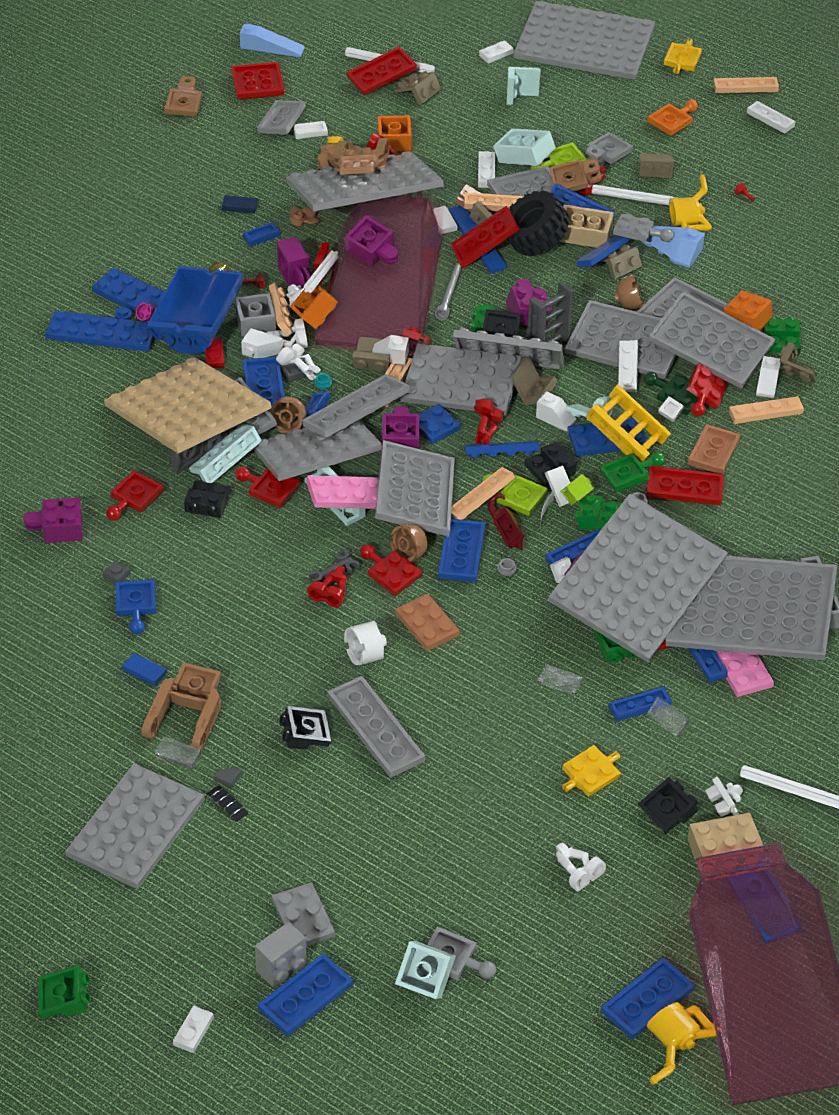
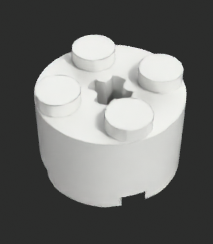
[344,621,387,665]

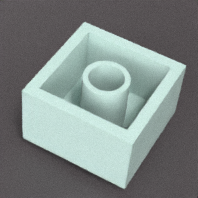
[395,941,456,999]

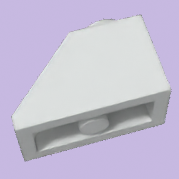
[241,328,283,358]
[372,335,409,365]
[756,356,780,398]
[536,391,576,431]

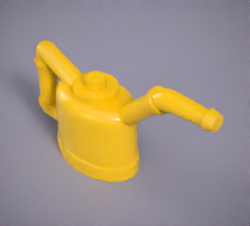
[669,174,712,232]
[647,1002,719,1085]

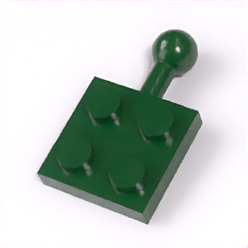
[644,372,698,415]

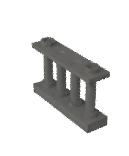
[527,282,573,345]

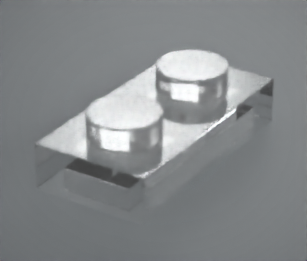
[538,664,583,696]
[647,697,691,737]
[155,736,201,769]

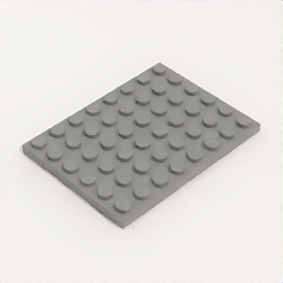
[513,1,655,80]
[286,152,444,212]
[548,494,728,663]
[666,556,837,660]

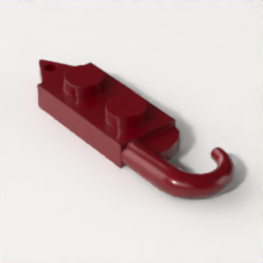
[487,493,525,551]

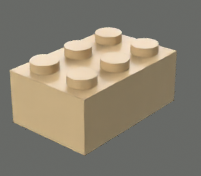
[558,205,614,248]
[687,813,764,873]

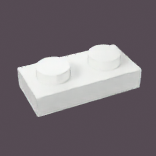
[479,41,514,64]
[173,1006,214,1053]

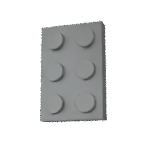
[257,100,306,135]
[272,882,335,946]

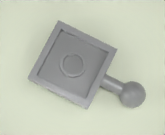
[613,214,673,242]
[427,927,496,980]

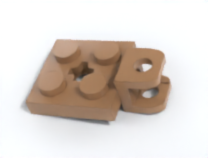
[164,76,202,117]
[549,159,602,191]

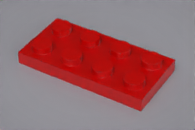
[346,46,417,95]
[451,206,519,268]
[646,466,724,506]

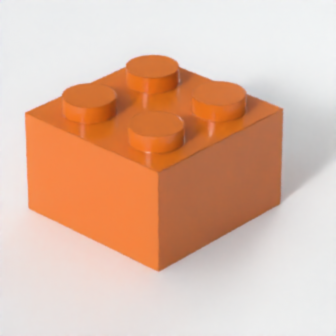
[378,116,412,152]
[290,285,338,329]
[724,290,772,331]

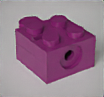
[344,215,398,266]
[277,237,311,287]
[506,279,552,327]
[382,406,419,449]
[23,497,83,543]

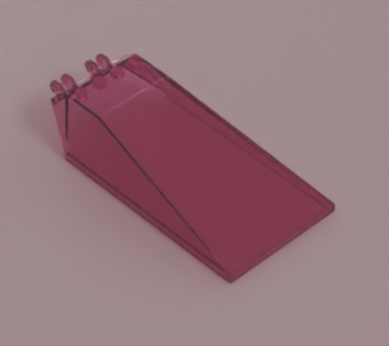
[315,190,443,355]

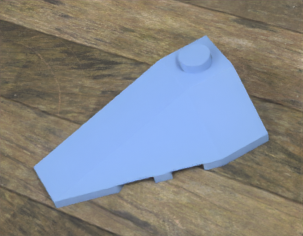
[240,24,305,57]
[641,226,705,268]

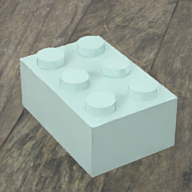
[493,129,555,166]

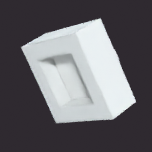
[658,397,684,422]
[550,557,571,583]

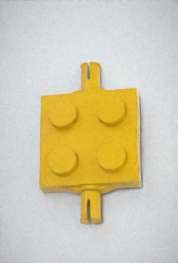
[664,39,702,74]
[562,745,621,797]

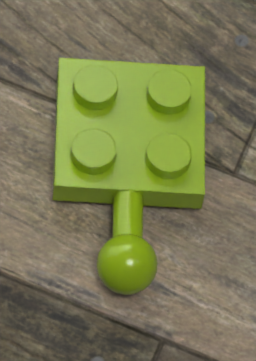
[531,142,587,169]
[482,474,548,516]

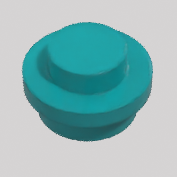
[314,373,332,390]

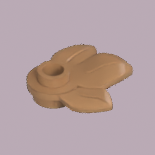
[289,207,319,226]

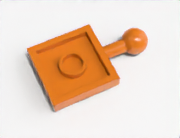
[647,100,698,136]

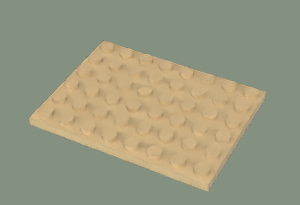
[104,357,272,453]

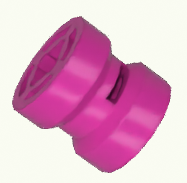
[136,303,157,322]

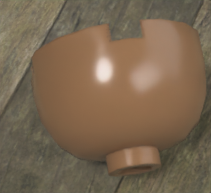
[614,274,644,310]
[269,396,307,434]
[390,524,427,562]

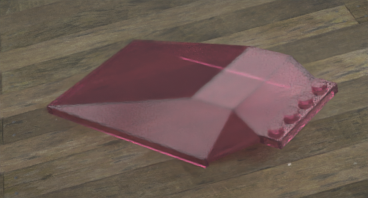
[689,842,839,1106]

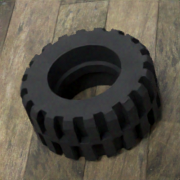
[507,191,569,256]

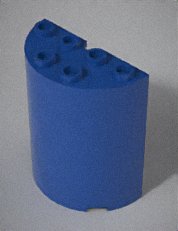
[147,266,243,354]

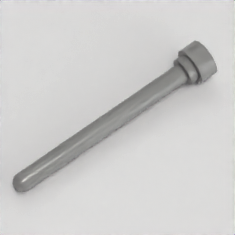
[435,263,462,320]

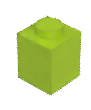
[560,474,594,506]

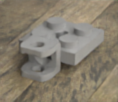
[586,132,633,168]

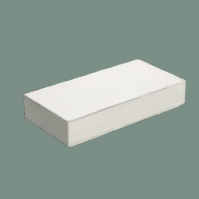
[293,121,328,139]
[430,206,457,234]
[545,466,570,508]

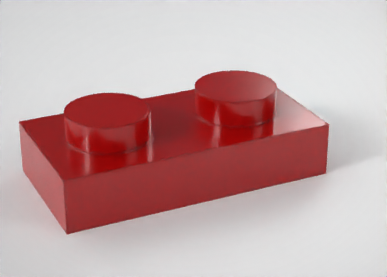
[205,339,224,368]

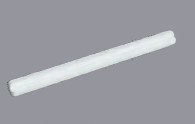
[345,47,435,73]
[591,185,678,205]
[303,250,339,293]
[740,765,839,809]

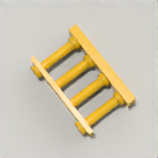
[586,384,671,462]

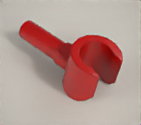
[734,183,755,202]
[242,275,266,288]

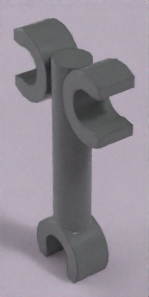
[309,549,360,582]

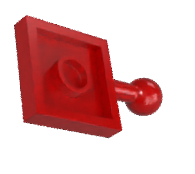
[687,362,728,417]
[235,467,300,509]
[106,470,164,521]
[360,544,422,596]

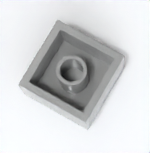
[235,293,276,336]
[255,922,307,987]

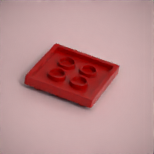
[231,62,285,100]

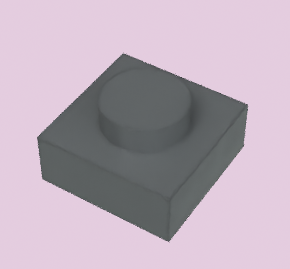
[103,561,131,583]

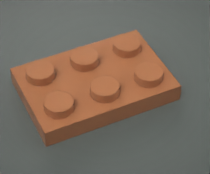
[688,424,741,474]
[395,594,460,651]

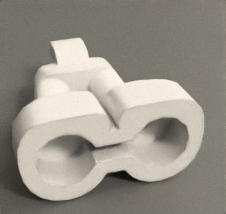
[266,318,308,348]
[276,343,320,380]
[556,843,606,891]

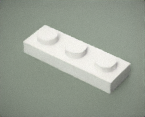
[747,101,795,133]
[478,151,495,188]
[618,340,638,392]

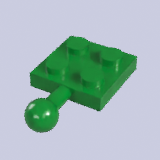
[599,452,665,492]

